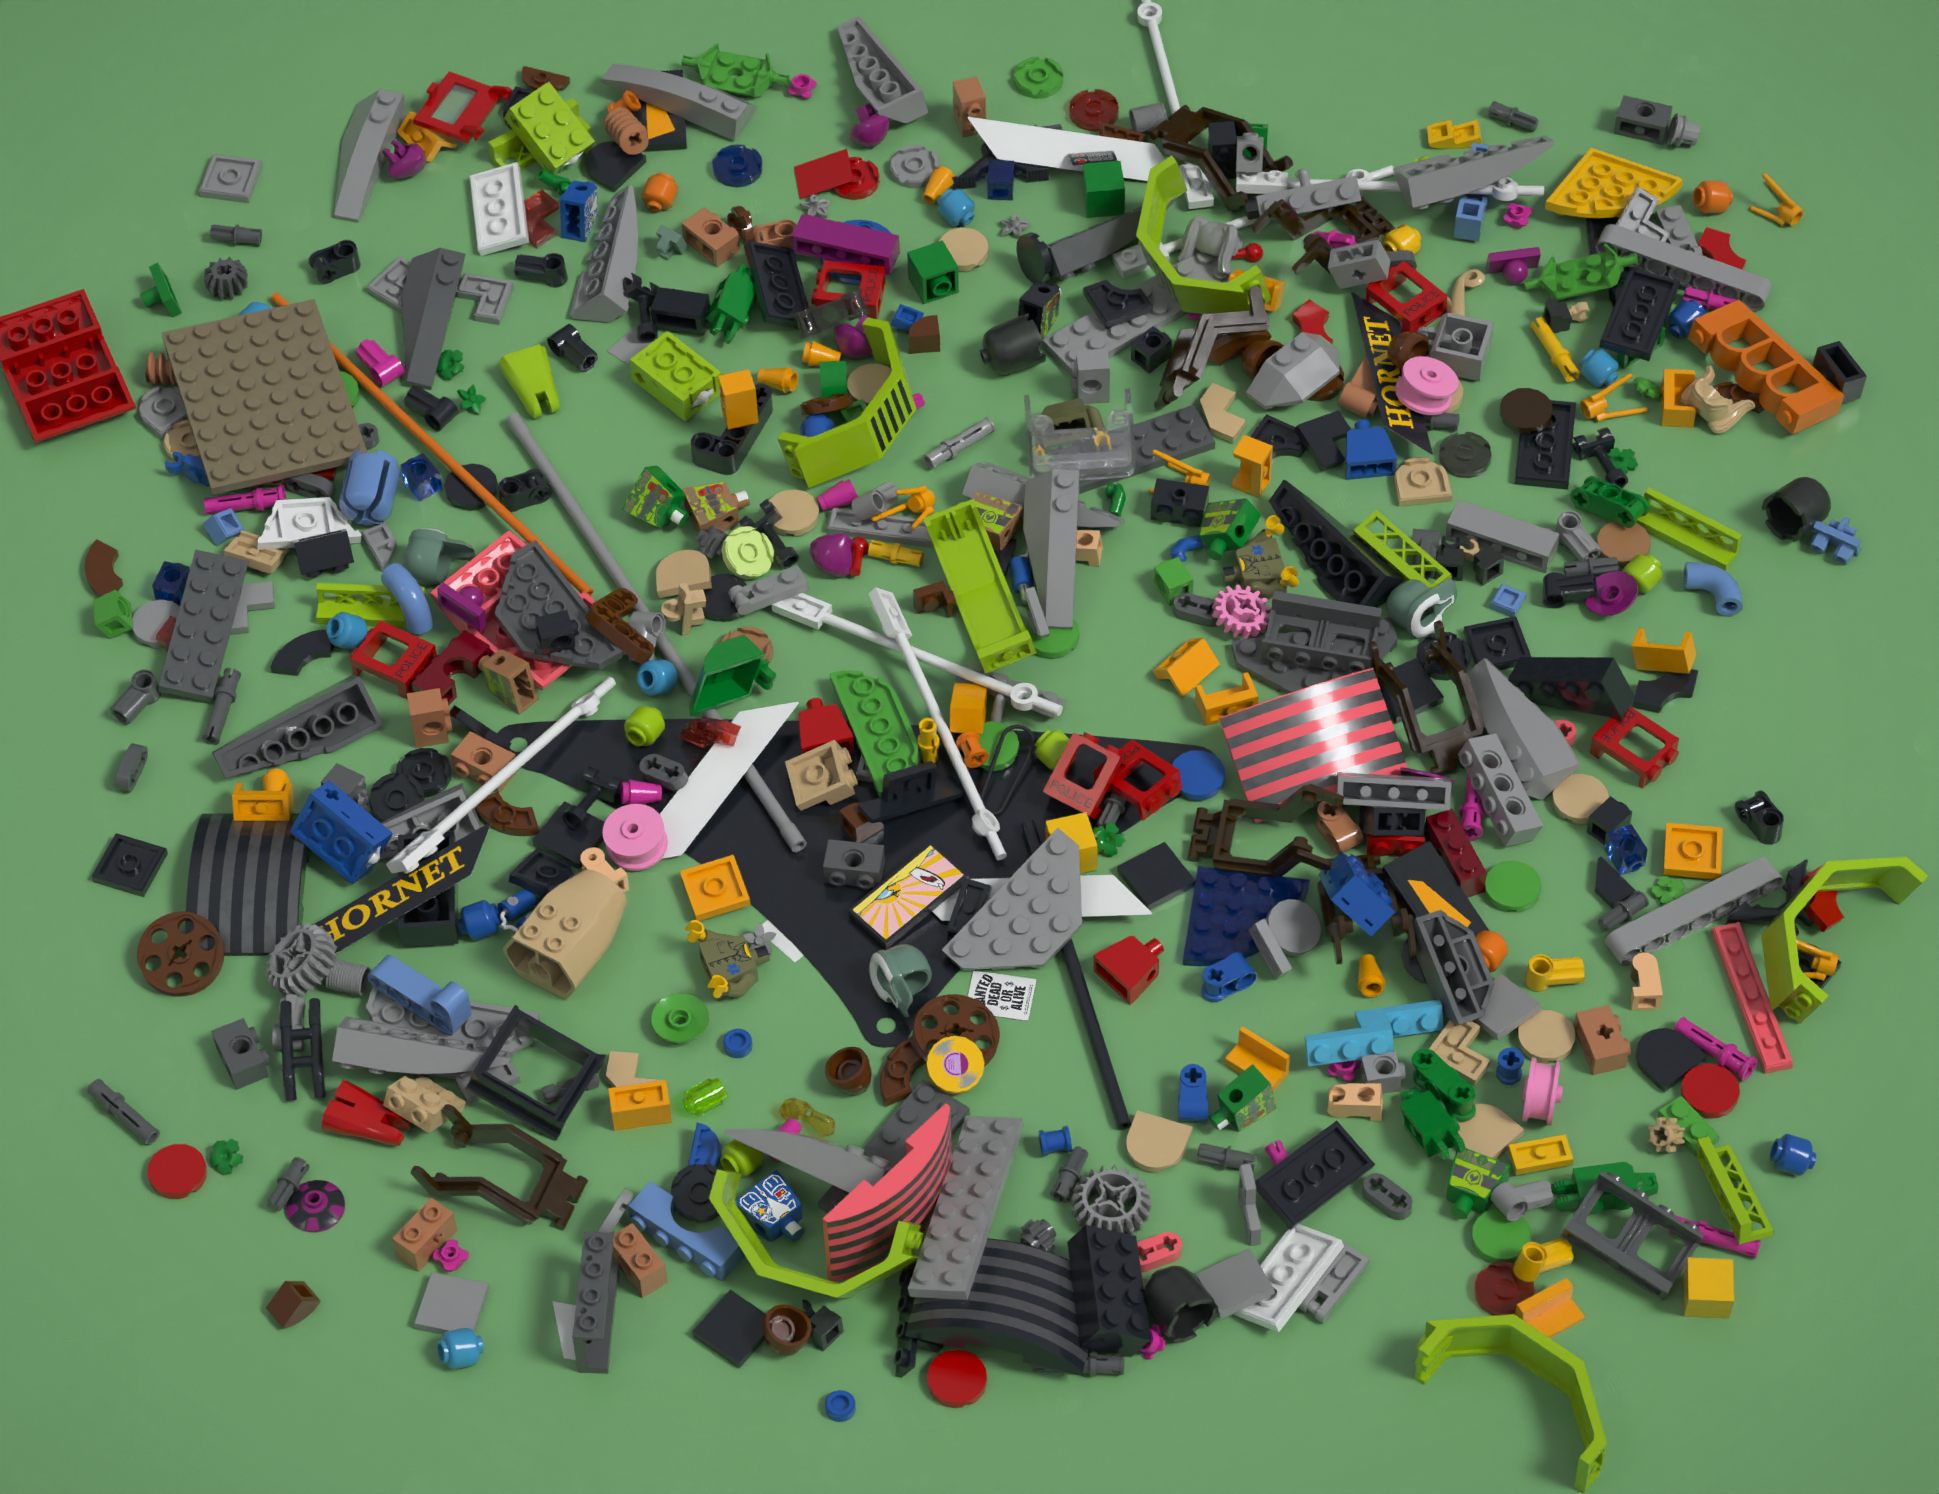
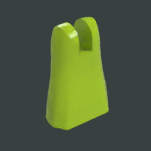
[498,344,560,418]

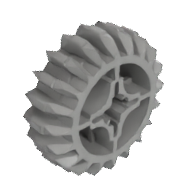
[265,923,337,997]
[1072,1164,1151,1235]

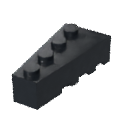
[1508,657,1635,720]

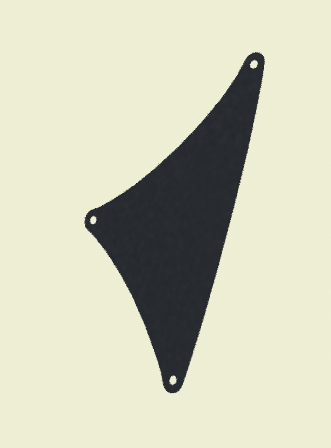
[497,719,1217,1048]

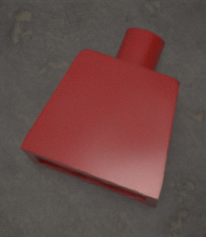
[799,698,854,754]
[1093,936,1164,1005]

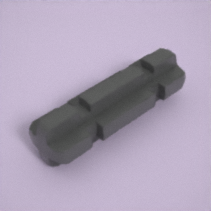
[542,1074,599,1103]

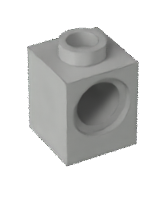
[1236,133,1264,173]
[1360,1052,1406,1094]

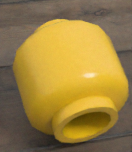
[1382,224,1421,255]

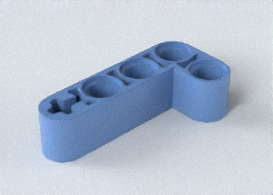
[367,955,472,1036]

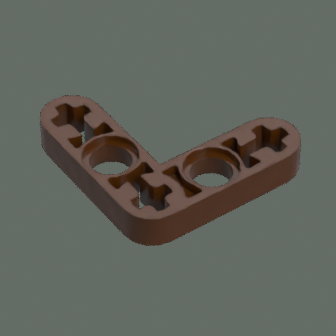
[585,588,655,663]

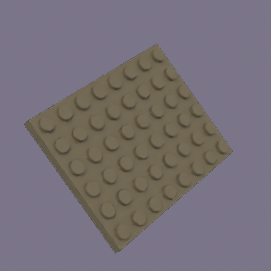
[162,299,368,495]

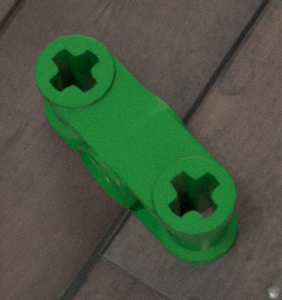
[1570,476,1650,528]
[1412,1049,1476,1122]

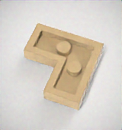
[1429,1020,1490,1087]

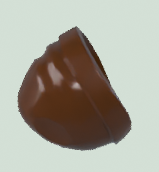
[1387,331,1429,371]
[1241,340,1284,380]
[825,1047,872,1095]
[762,1304,811,1356]

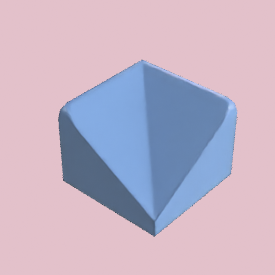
[203,508,245,545]

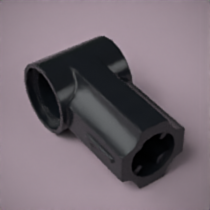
[514,253,568,287]
[547,324,598,372]
[404,386,459,431]
[1543,572,1598,609]

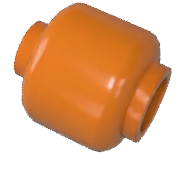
[641,173,678,212]
[1693,180,1733,214]
[1475,930,1508,973]

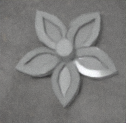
[800,194,830,218]
[1000,214,1030,238]
[742,922,777,954]

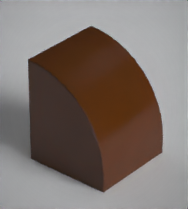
[909,315,940,354]
[839,802,884,843]
[266,1281,321,1328]

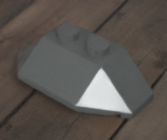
[1414,910,1495,1026]

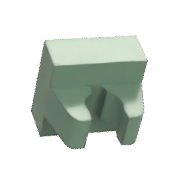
[656,224,688,260]

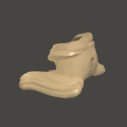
[1679,365,1755,434]

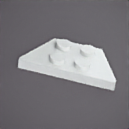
[257,497,361,550]

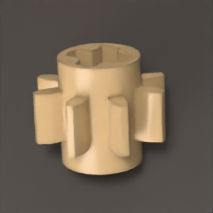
[1648,1117,1685,1153]

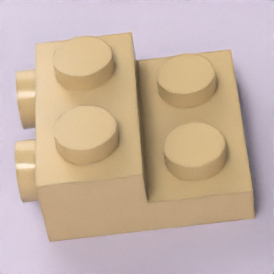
[785,740,858,811]
[383,1074,466,1133]

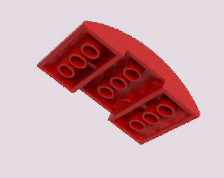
[0,289,136,443]

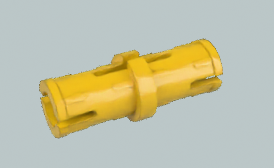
[868,539,925,568]
[918,718,939,763]

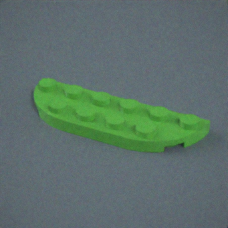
[829,670,919,798]

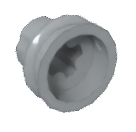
[1667,113,1700,147]

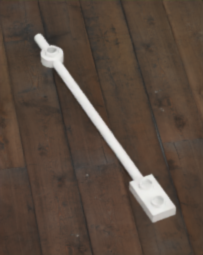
[1137,0,1214,209]
[1112,165,1394,278]
[1236,170,1544,201]
[868,587,1007,860]
[772,593,1063,716]
[386,677,616,874]

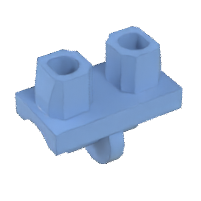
[1811,516,1861,565]

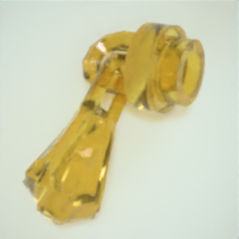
[780,1097,836,1137]

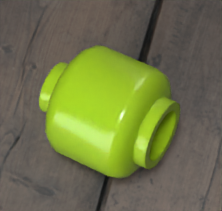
[1622,553,1662,594]
[624,706,665,746]
[1034,730,1076,771]
[720,1139,764,1178]

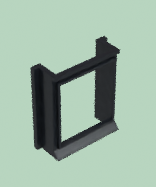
[465,1005,606,1141]

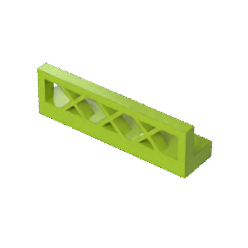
[488,98,591,170]
[1636,487,1742,571]
[1353,510,1452,607]
[316,583,427,627]
[1696,1136,1773,1245]

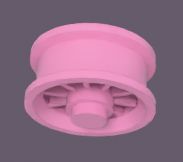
[1395,356,1459,415]
[603,804,668,871]
[1522,1057,1563,1126]

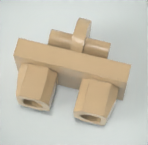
[661,582,706,635]

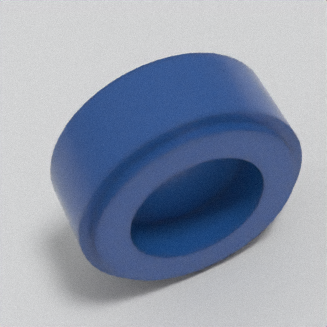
[723,1029,752,1058]
[825,1390,856,1422]

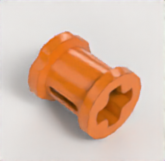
[607,90,641,112]
[956,731,989,768]

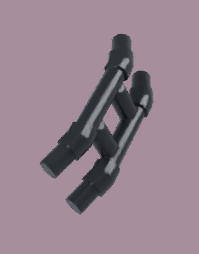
[280,998,326,1101]

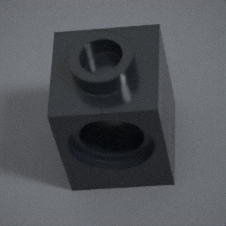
[1131,326,1172,374]
[535,610,579,655]

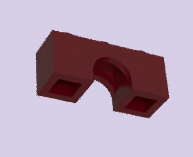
[412,630,491,706]
[1424,808,1487,898]

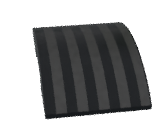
[185,813,310,956]
[905,1238,1089,1376]

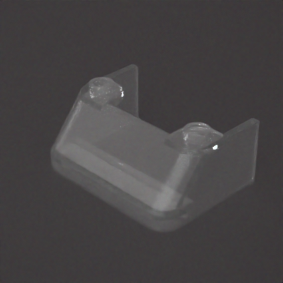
[1024,388,1135,480]

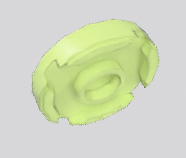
[721,527,775,580]

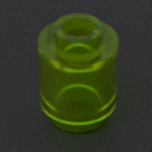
[682,1078,728,1117]

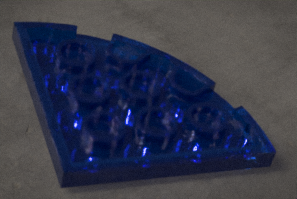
[1183,866,1310,966]

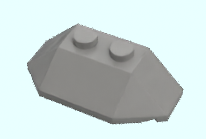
[1246,332,1339,410]

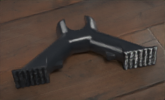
[953,143,1049,190]
[1725,859,1814,936]

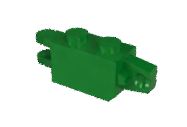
[705,264,756,344]
[1400,1087,1466,1160]
[1551,1162,1658,1214]

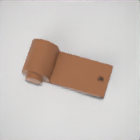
[1337,355,1379,419]

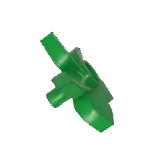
[457,384,486,415]

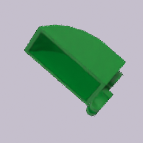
[689,635,776,716]

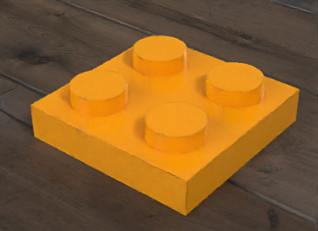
[1663,822,1723,880]
[680,854,751,921]

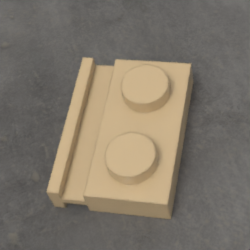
[224,530,290,574]

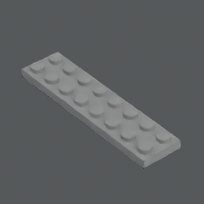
[1043,251,1233,378]
[908,1116,1024,1300]

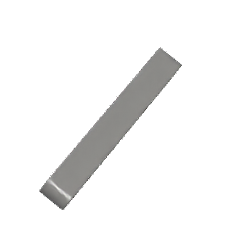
[1595,224,1772,311]
[1604,857,1783,966]

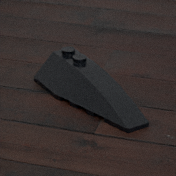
[1269,480,1403,608]

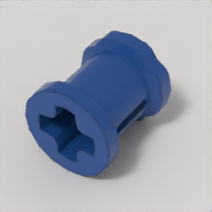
[1496,1048,1524,1085]
[1038,1126,1072,1156]

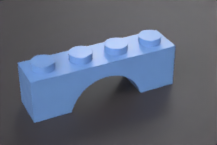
[1454,143,1491,242]
[628,1181,745,1282]

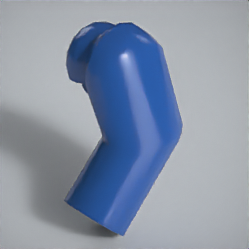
[1169,535,1203,562]

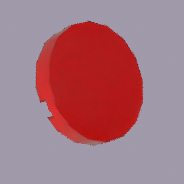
[831,157,880,200]
[1681,1064,1740,1118]
[147,1144,207,1199]
[927,1350,987,1408]

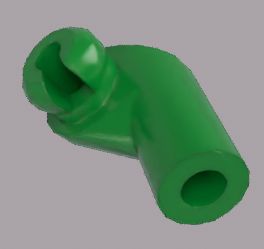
[536,168,571,196]
[1105,483,1126,517]

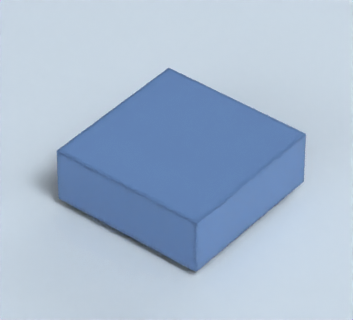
[1490,584,1527,617]

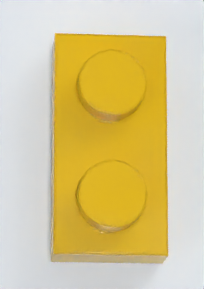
[1508,1134,1573,1175]

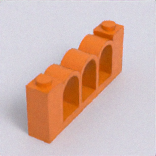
[1688,300,1845,435]

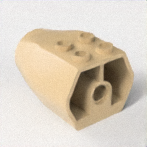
[503,869,627,1000]

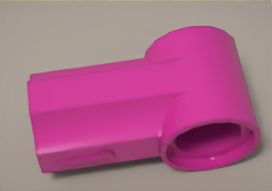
[355,339,404,387]

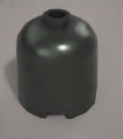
[980,313,1046,375]
[1762,477,1831,542]
[1144,1266,1218,1343]

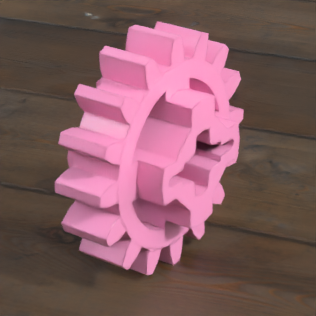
[1212,584,1272,639]

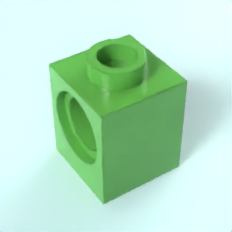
[1154,557,1193,606]
[93,590,133,639]

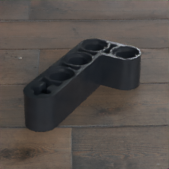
[690,384,773,475]

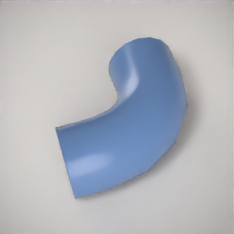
[1683,562,1743,616]
[381,563,433,635]

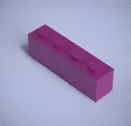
[792,214,900,275]

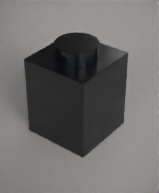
[1587,796,1632,848]

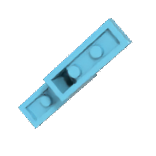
[1304,1000,1443,1067]

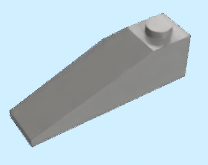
[379,783,481,859]

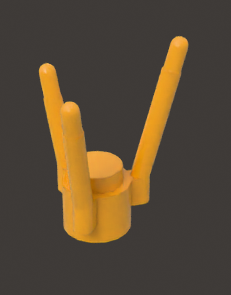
[1750,173,1804,227]
[1580,373,1648,422]
[1149,449,1211,494]
[871,485,936,530]
[1796,939,1839,981]

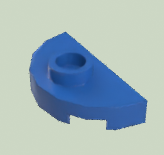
[688,1122,721,1168]

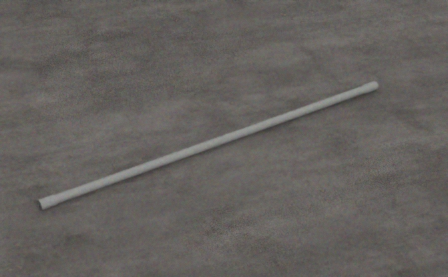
[506,413,807,852]

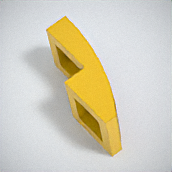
[1426,119,1482,149]

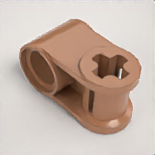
[751,219,796,249]
[1316,801,1364,855]

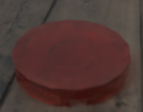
[1069,89,1119,131]
[1474,1261,1535,1316]

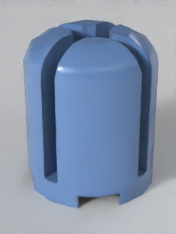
[339,449,401,526]

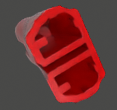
[321,1080,412,1146]

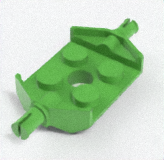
[682,43,790,97]
[1525,244,1638,300]

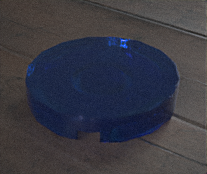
[712,144,763,188]

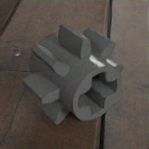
[695,526,728,559]
[1020,1219,1056,1252]

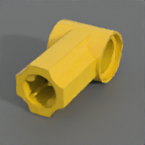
[1525,954,1585,992]
[1513,1238,1574,1282]

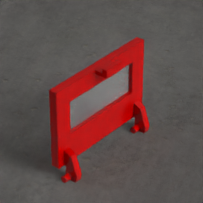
[413,71,513,144]

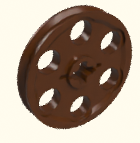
[137,912,224,997]
[912,994,1000,1067]

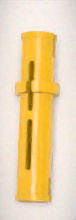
[1530,317,1580,382]

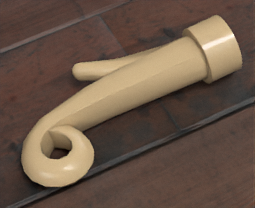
[1446,269,1485,316]

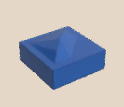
[891,304,924,333]

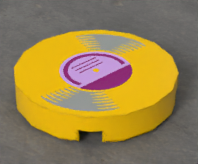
[926,1036,985,1095]

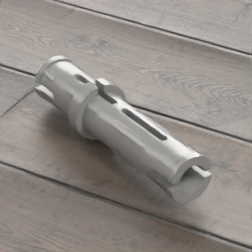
[923,417,995,469]

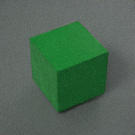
[1082,161,1125,218]
[907,240,959,305]

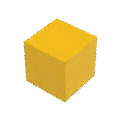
[1044,812,1098,874]
[1683,1257,1734,1318]

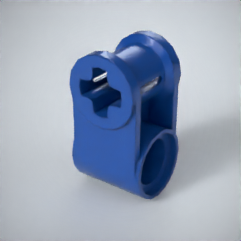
[1201,952,1257,1002]
[1178,1064,1208,1121]

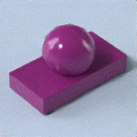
[1485,247,1541,284]
[437,582,486,632]

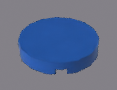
[1172,750,1225,801]

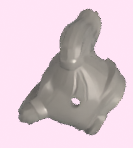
[1177,216,1243,275]

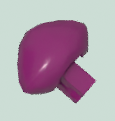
[849,103,890,147]
[382,140,426,179]
[833,314,873,359]
[810,533,854,577]

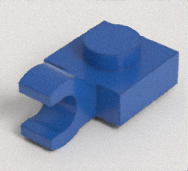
[165,452,209,487]

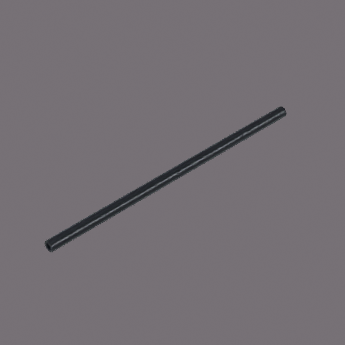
[1021,820,1131,1130]

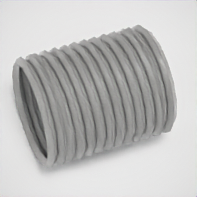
[1129,102,1167,134]
[325,959,370,996]

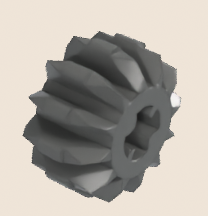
[204,257,248,300]

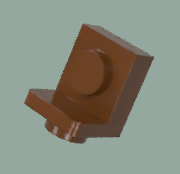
[913,581,956,618]

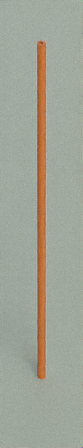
[271,293,594,597]

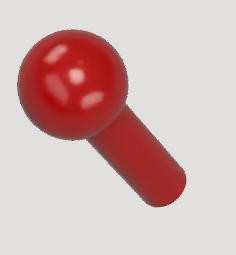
[1217,243,1263,263]
[850,537,869,577]

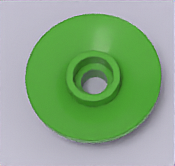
[651,993,709,1043]

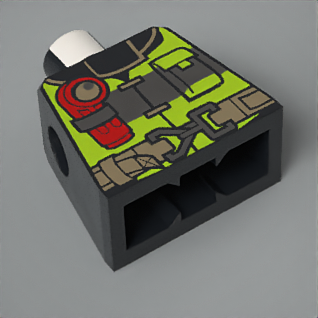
[1018,281,1061,345]

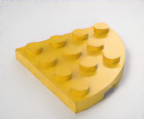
[1545,148,1683,218]

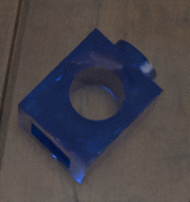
[987,160,1014,201]
[400,453,442,501]
[152,561,190,606]
[1604,824,1648,875]

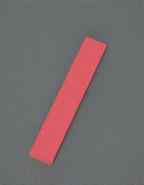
[1711,922,1793,1074]

